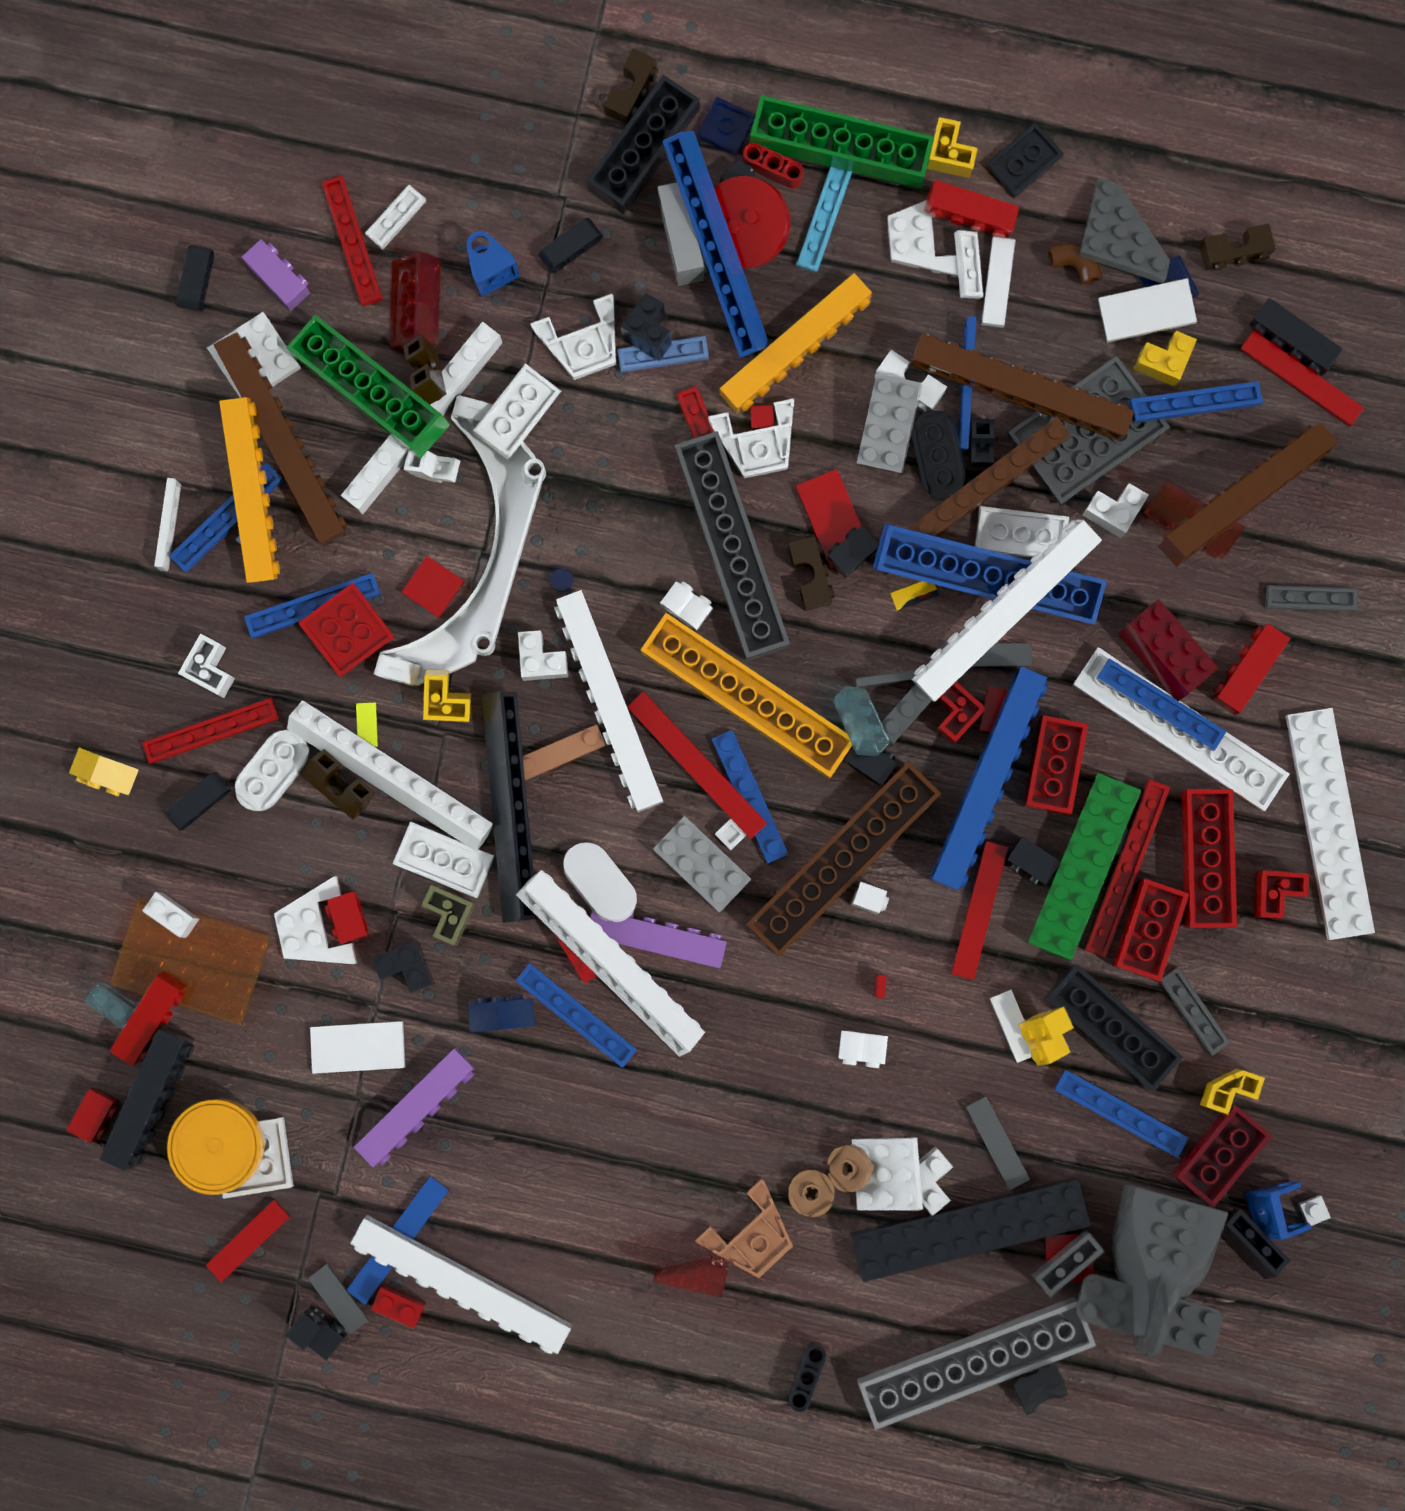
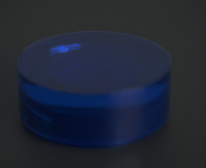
[550,568,573,592]

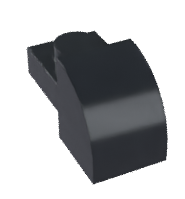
[969,419,995,467]

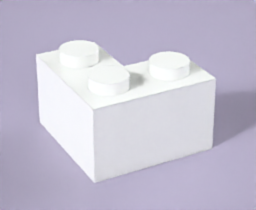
[1082,483,1148,538]
[518,630,569,681]
[178,634,235,698]
[919,1147,953,1215]

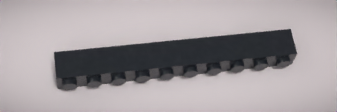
[482,691,538,923]

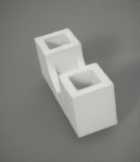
[874,350,947,413]

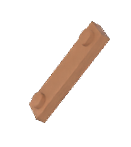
[523,725,606,781]

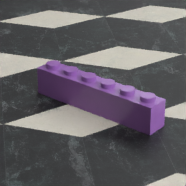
[590,911,727,968]
[354,1048,476,1167]

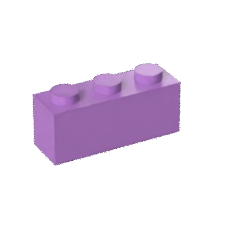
[242,239,310,311]

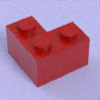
[936,682,986,745]
[1254,871,1309,919]

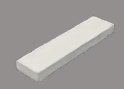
[981,237,1015,328]
[154,478,181,571]

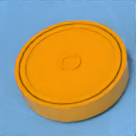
[167,1099,265,1195]

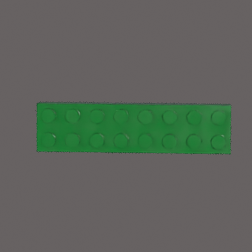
[750,95,934,188]
[286,314,450,459]
[1028,773,1141,962]

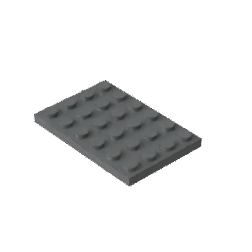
[1007,356,1170,506]

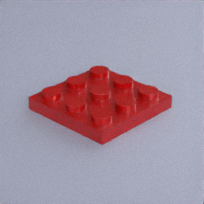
[299,582,395,677]

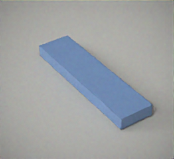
[617,336,709,373]

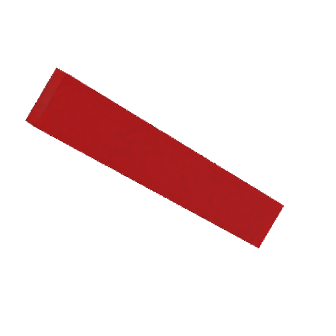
[322,175,383,307]
[1240,331,1364,427]
[142,698,280,764]
[951,841,1008,980]

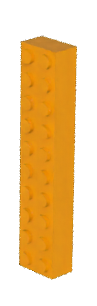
[640,613,856,779]

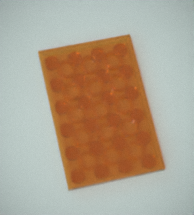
[110,896,271,1025]

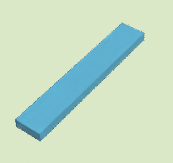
[796,167,852,273]

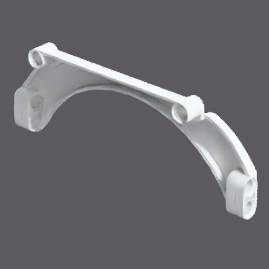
[374,396,546,686]

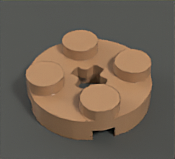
[828,1144,874,1192]
[788,1169,835,1217]

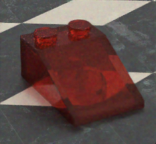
[653,1256,728,1298]

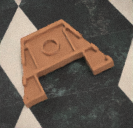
[695,1178,793,1278]

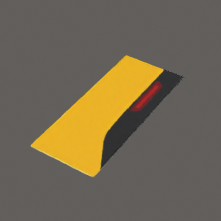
[890,581,939,611]

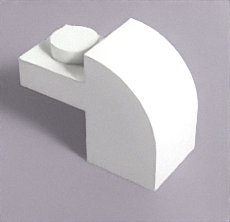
[404,450,460,483]

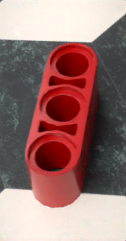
[743,143,804,189]

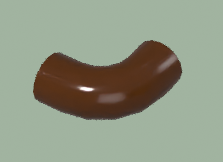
[1048,243,1103,285]

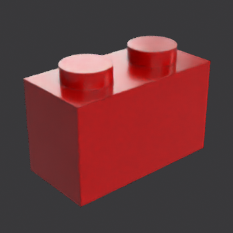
[325,891,370,944]
[66,1088,119,1144]
[371,1284,427,1329]

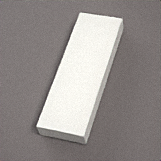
[365,185,426,250]
[954,230,983,299]
[989,990,1031,1063]

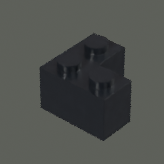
[621,293,672,361]
[372,941,435,993]
[285,1306,347,1361]

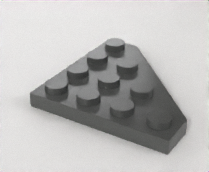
[1079,178,1170,283]

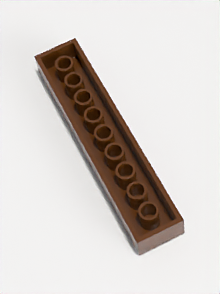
[746,761,941,957]

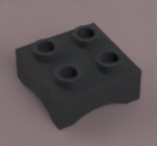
[1013,1364,1068,1416]

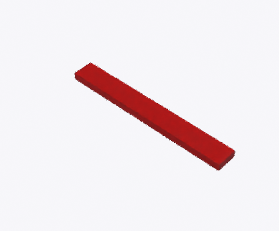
[627,692,768,839]
[1083,779,1170,958]

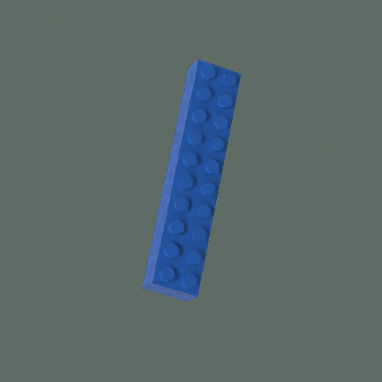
[873,523,1107,625]
[929,667,1048,891]

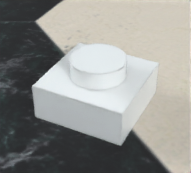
[715,819,746,851]
[1298,1195,1331,1226]

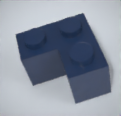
[468,995,535,1032]

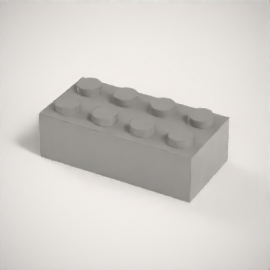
[658,183,707,286]
[857,373,922,473]
[653,816,751,913]

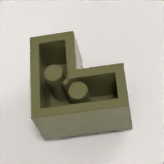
[421,885,476,946]

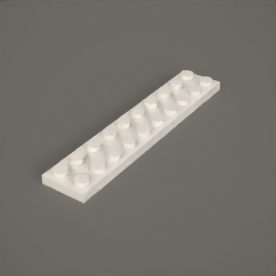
[1072,647,1289,812]
[1285,708,1375,940]

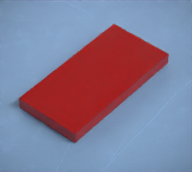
[796,469,861,569]

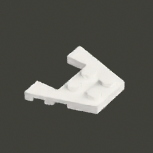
[887,201,958,278]
[531,294,616,380]
[708,399,794,479]
[274,876,357,964]

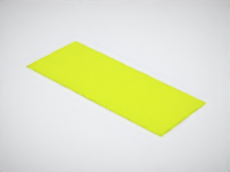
[356,702,378,747]

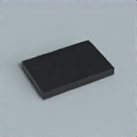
[985,122,1065,199]

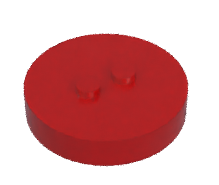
[714,176,790,269]

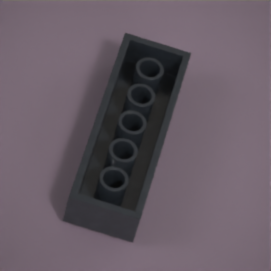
[586,74,700,214]
[1043,964,1183,1092]
[99,1028,195,1171]

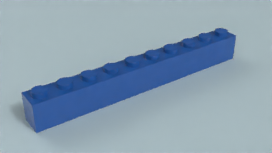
[663,131,769,357]

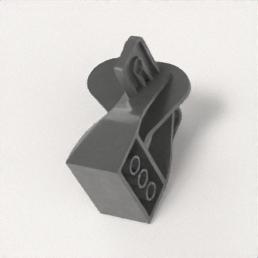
[1076,1184,1228,1358]

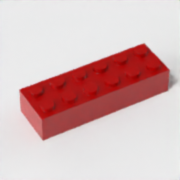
[1181,789,1237,928]

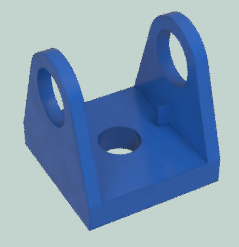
[467,231,520,298]
[1244,1181,1311,1240]

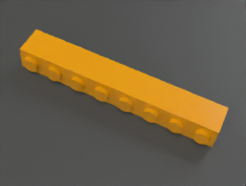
[720,273,872,414]
[219,397,280,583]

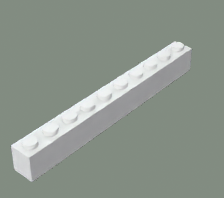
[341,322,502,515]
[912,519,1102,701]
[554,590,663,812]
[287,700,493,852]
[516,870,705,1057]
[351,1215,572,1354]

